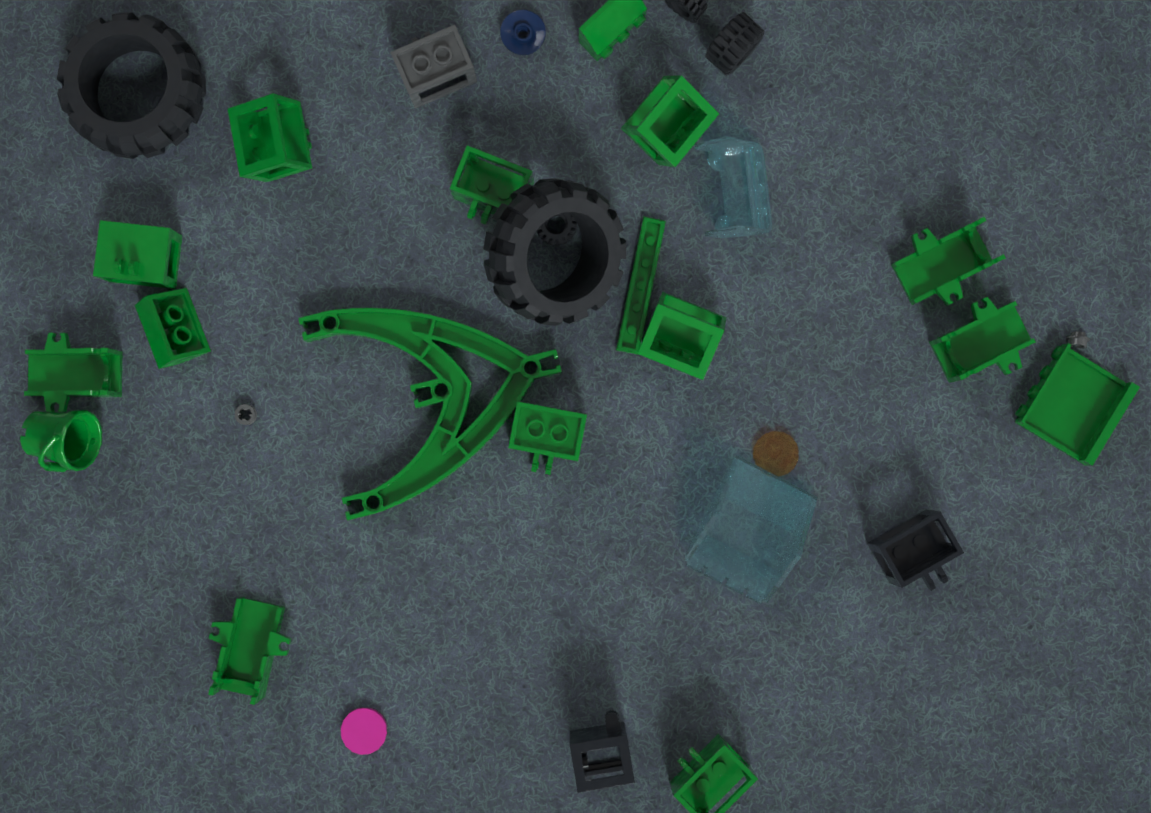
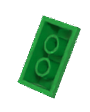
[579,0,647,61]
[135,288,211,369]

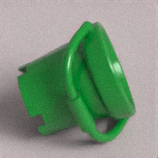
[20,410,102,472]

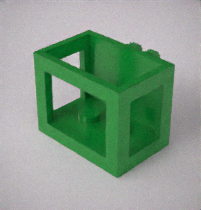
[620,75,719,167]
[228,93,312,182]
[450,145,534,225]
[93,220,182,289]
[638,292,727,380]
[508,401,587,475]
[669,734,758,813]

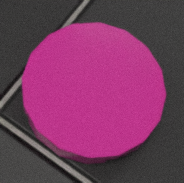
[341,707,387,755]

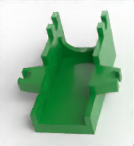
[891,217,1006,306]
[929,297,1036,383]
[24,333,123,412]
[208,597,292,705]

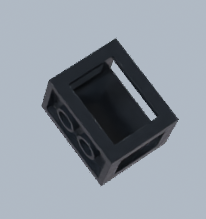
[867,509,964,591]
[570,709,635,793]

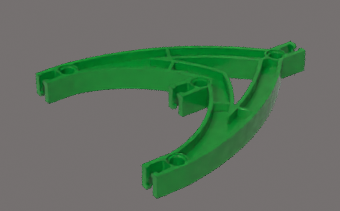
[298,308,562,520]

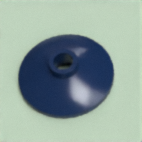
[500,10,546,55]

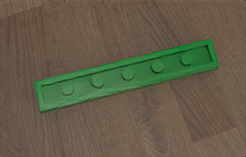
[616,217,666,355]

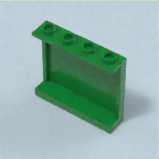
[1015,343,1140,466]

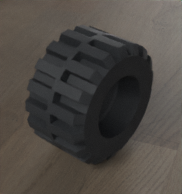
[705,12,765,76]

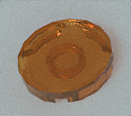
[753,431,799,477]

